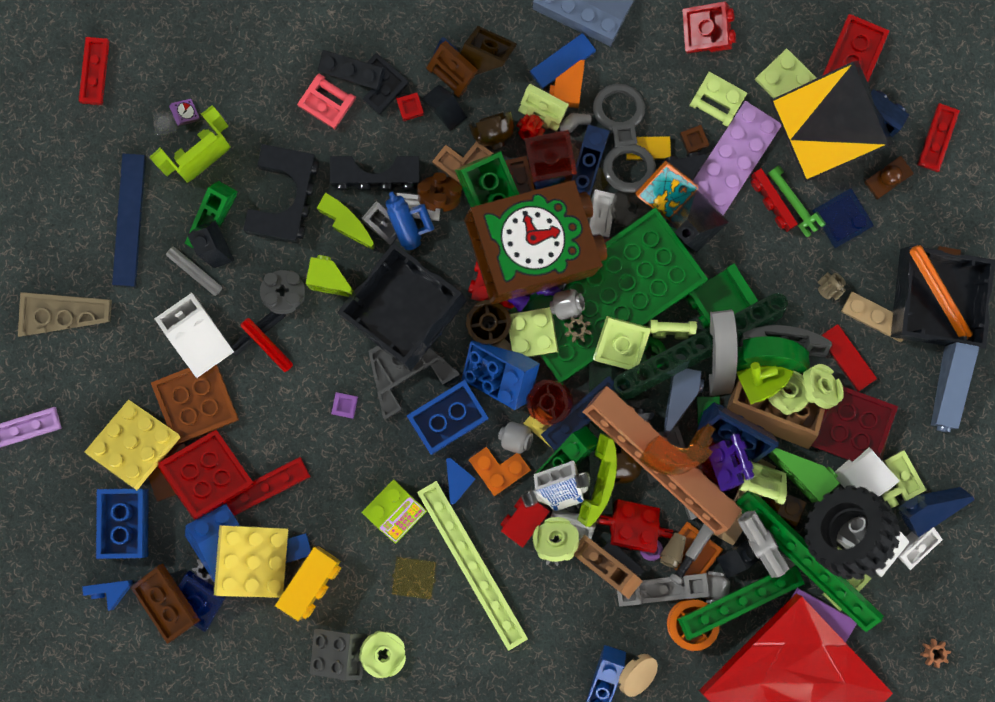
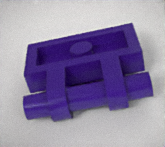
[706,434,754,491]

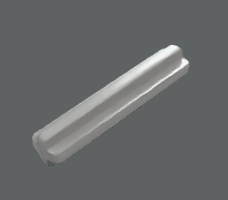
[166,247,222,296]

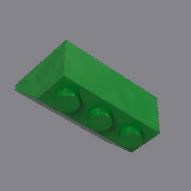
[455,151,519,207]

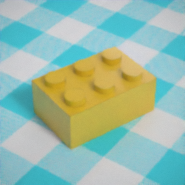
[275,546,341,621]

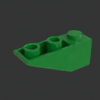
[535,426,598,474]

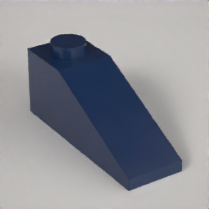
[898,487,975,537]

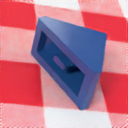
[446,458,475,504]

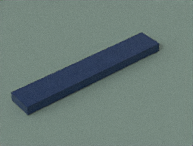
[112,154,146,287]

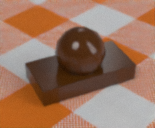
[864,156,914,200]

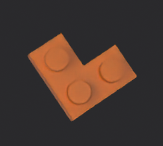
[468,447,531,497]

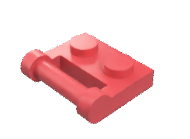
[297,73,356,130]

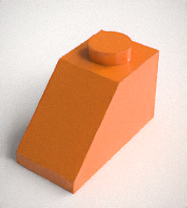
[549,60,585,108]

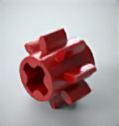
[516,114,545,142]

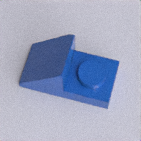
[82,580,133,611]

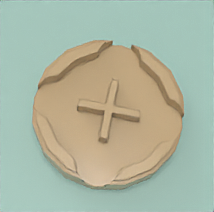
[619,654,658,697]

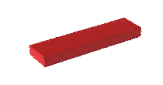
[222,457,311,516]

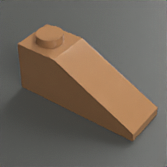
[574,535,643,599]

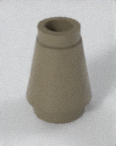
[660,533,687,569]

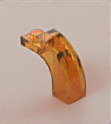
[639,424,715,475]

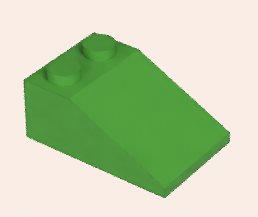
[767,448,840,502]

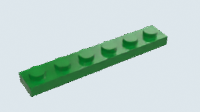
[678,565,805,640]

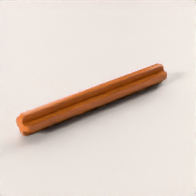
[910,245,972,339]

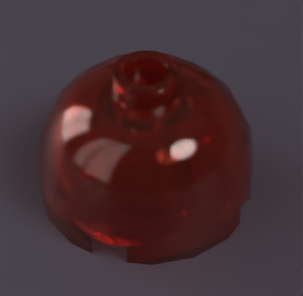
[527,380,573,425]

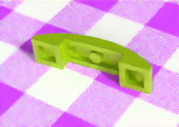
[578,433,617,527]

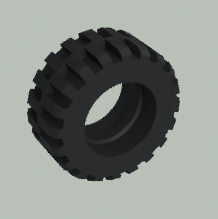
[804,486,900,580]

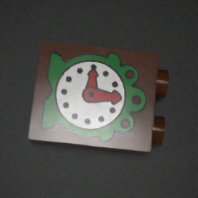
[464,180,607,305]

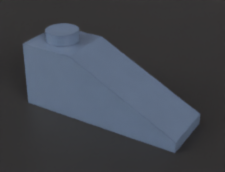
[663,367,704,438]

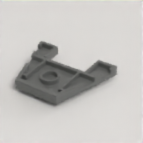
[368,346,460,420]

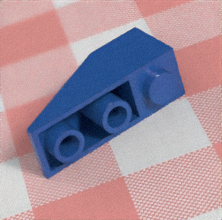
[586,645,626,702]

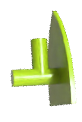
[736,362,794,404]

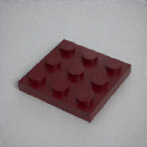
[811,386,899,462]

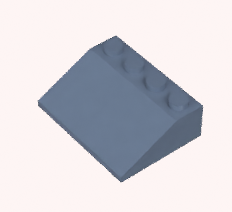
[533,0,634,47]

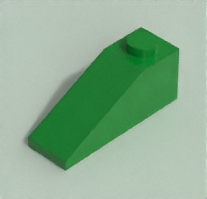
[185,181,238,248]

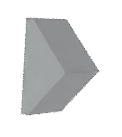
[362,201,397,245]

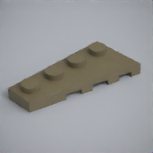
[18,292,112,337]

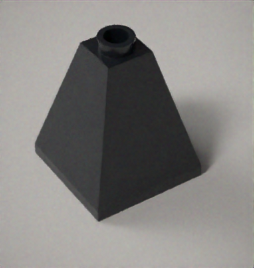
[666,190,729,252]

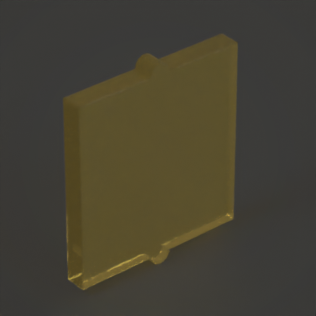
[392,557,436,599]

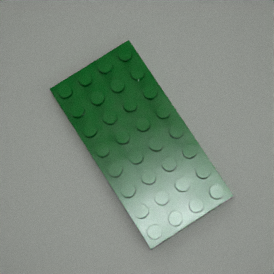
[509,207,708,384]

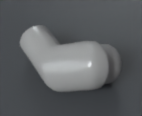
[559,113,591,135]

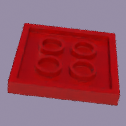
[158,430,254,521]

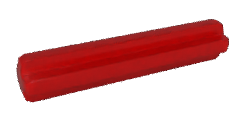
[241,318,293,372]

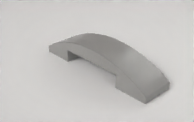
[709,309,738,396]
[617,573,710,607]

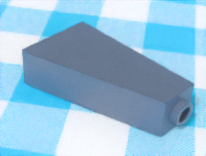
[931,342,979,433]

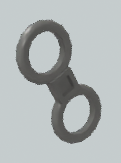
[593,84,656,193]

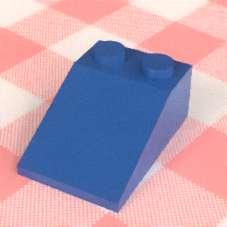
[185,504,240,583]

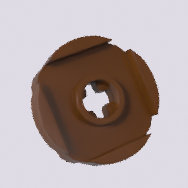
[417,172,462,212]

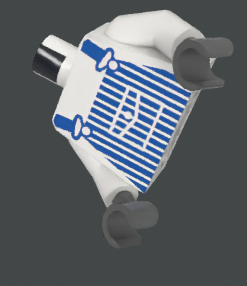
[521,461,590,512]

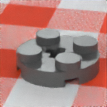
[260,270,305,314]

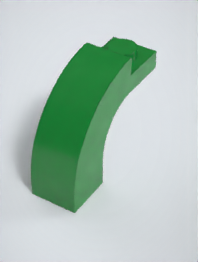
[737,336,810,374]

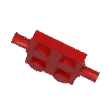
[597,499,673,554]

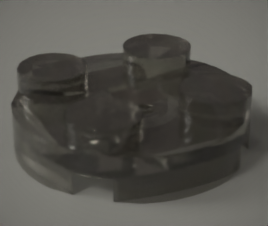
[610,190,653,228]

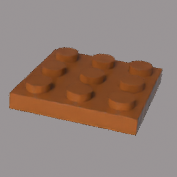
[151,364,239,446]

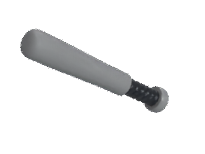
[669,524,714,585]

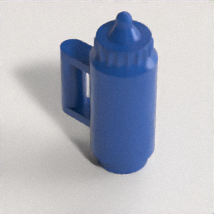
[386,192,434,250]

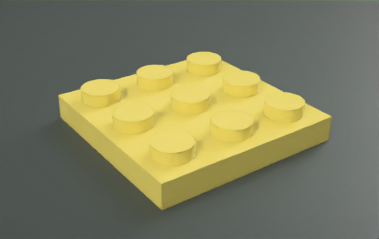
[85,400,181,490]
[214,525,288,598]

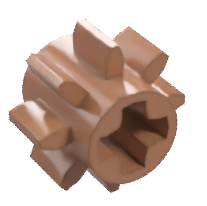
[920,639,951,668]

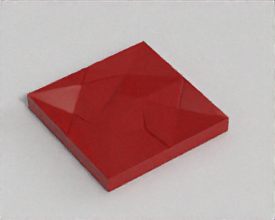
[699,593,893,702]

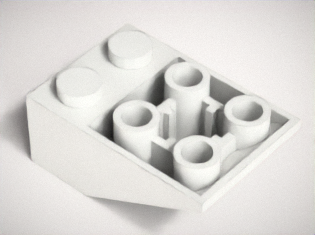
[154,293,234,378]

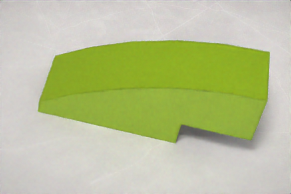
[317,193,375,250]

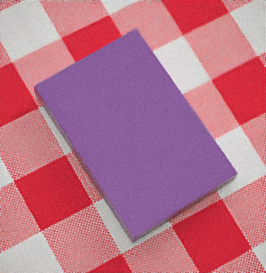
[791,587,857,643]

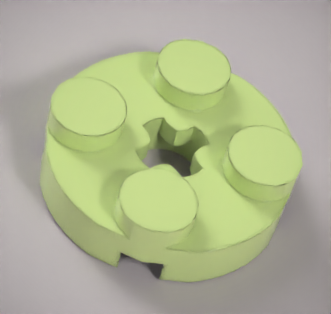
[803,364,844,409]
[768,371,809,415]
[533,517,579,562]
[359,631,406,678]

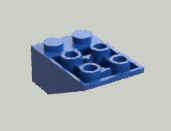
[462,341,540,410]

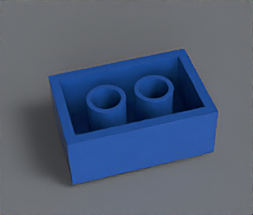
[407,380,489,455]
[96,489,149,559]

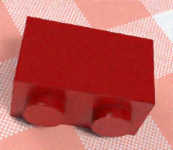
[500,497,550,548]

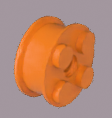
[667,599,720,651]

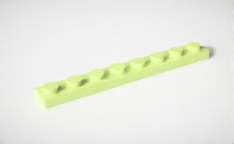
[417,481,528,651]

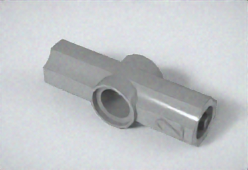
[737,510,789,578]

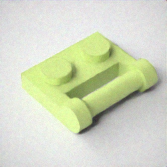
[689,72,747,127]
[647,320,697,339]
[739,461,787,505]

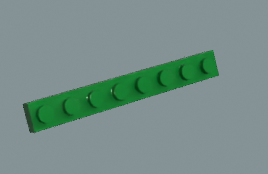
[735,491,884,632]

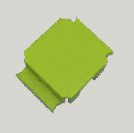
[150,106,231,183]

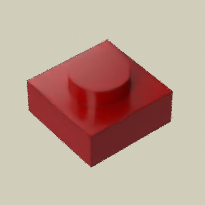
[396,93,424,121]

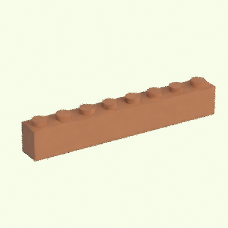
[583,386,742,536]

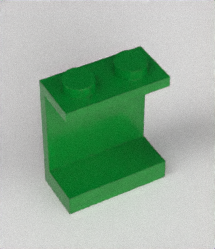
[686,264,758,331]

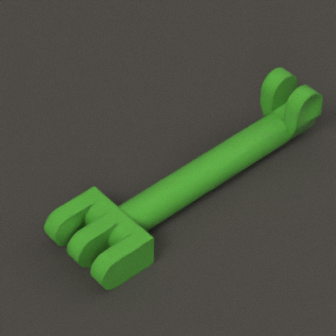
[767,165,826,237]

